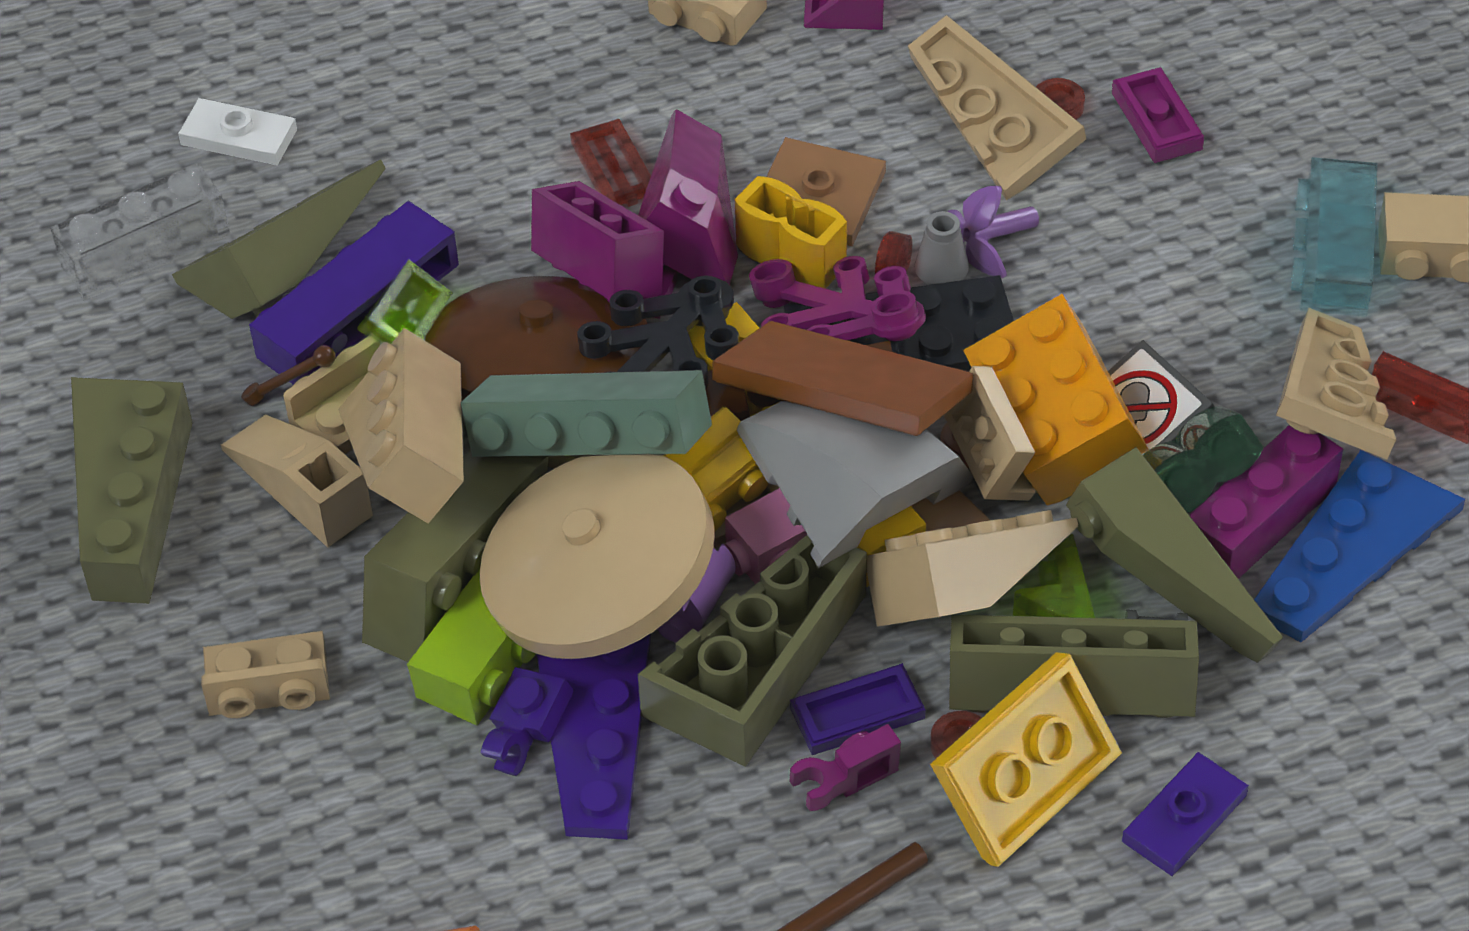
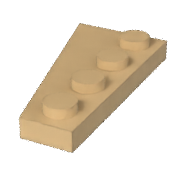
[908,15,1086,200]

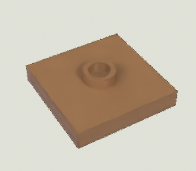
[766,137,886,246]

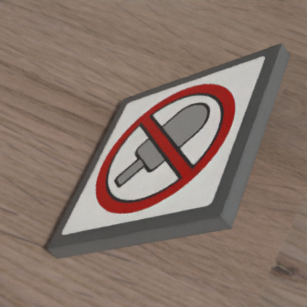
[1108,340,1215,465]

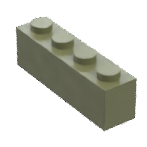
[949,614,1199,718]

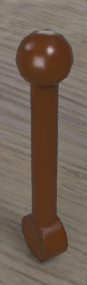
[241,345,336,406]

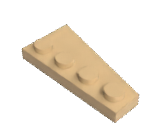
[1276,308,1396,459]

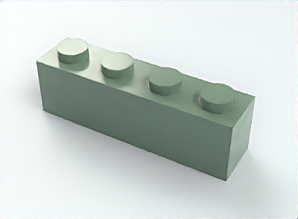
[461,370,712,457]

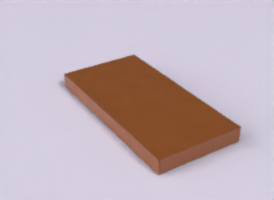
[712,321,973,436]

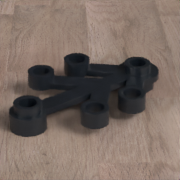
[577,275,739,389]

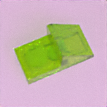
[1012,534,1095,618]

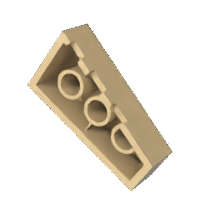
[338,328,464,524]

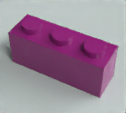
[531,181,664,303]
[1189,425,1344,579]

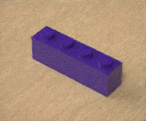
[249,200,459,385]

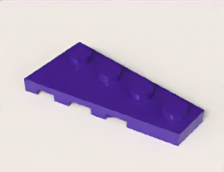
[537,633,651,840]

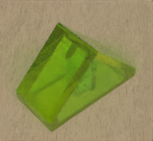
[357,260,453,345]

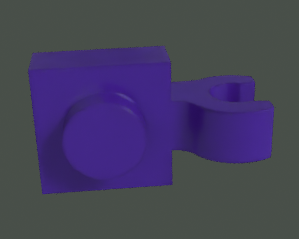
[481,667,574,776]

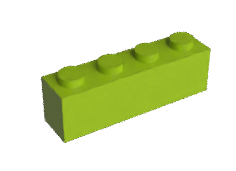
[407,569,536,726]

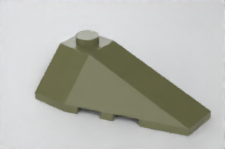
[171,159,386,319]
[1066,447,1283,663]

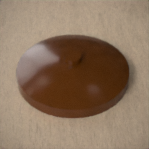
[425,276,648,401]

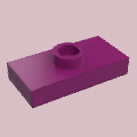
[1112,67,1204,163]

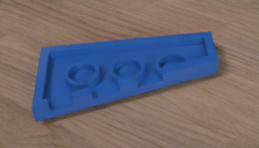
[1254,450,1465,642]

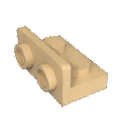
[283,336,380,454]
[944,366,1036,501]
[201,631,330,718]

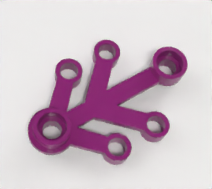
[749,256,926,341]

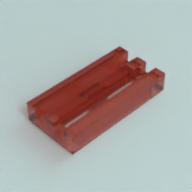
[570,118,651,207]
[1372,351,1469,444]

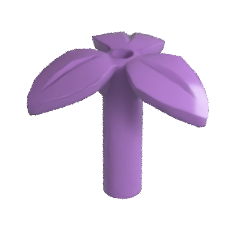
[948,186,1039,278]

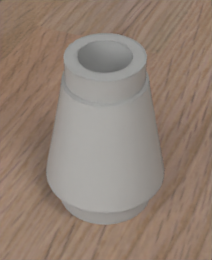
[914,211,969,285]

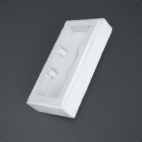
[178,98,297,166]

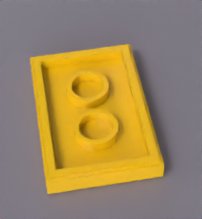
[930,652,1122,867]

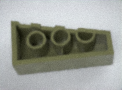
[71,377,193,604]
[362,449,549,662]
[638,535,867,767]

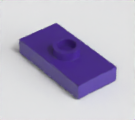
[1122,752,1249,877]

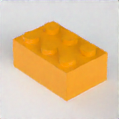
[963,294,1149,506]

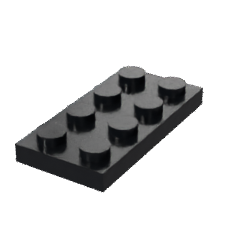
[784,275,1014,372]

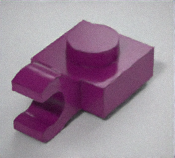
[789,724,901,811]

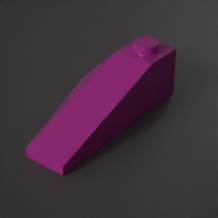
[638,109,738,285]

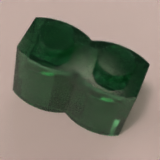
[1143,406,1264,513]

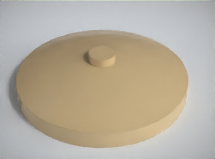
[480,454,715,659]

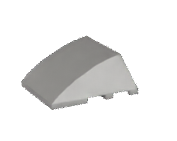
[737,400,974,568]

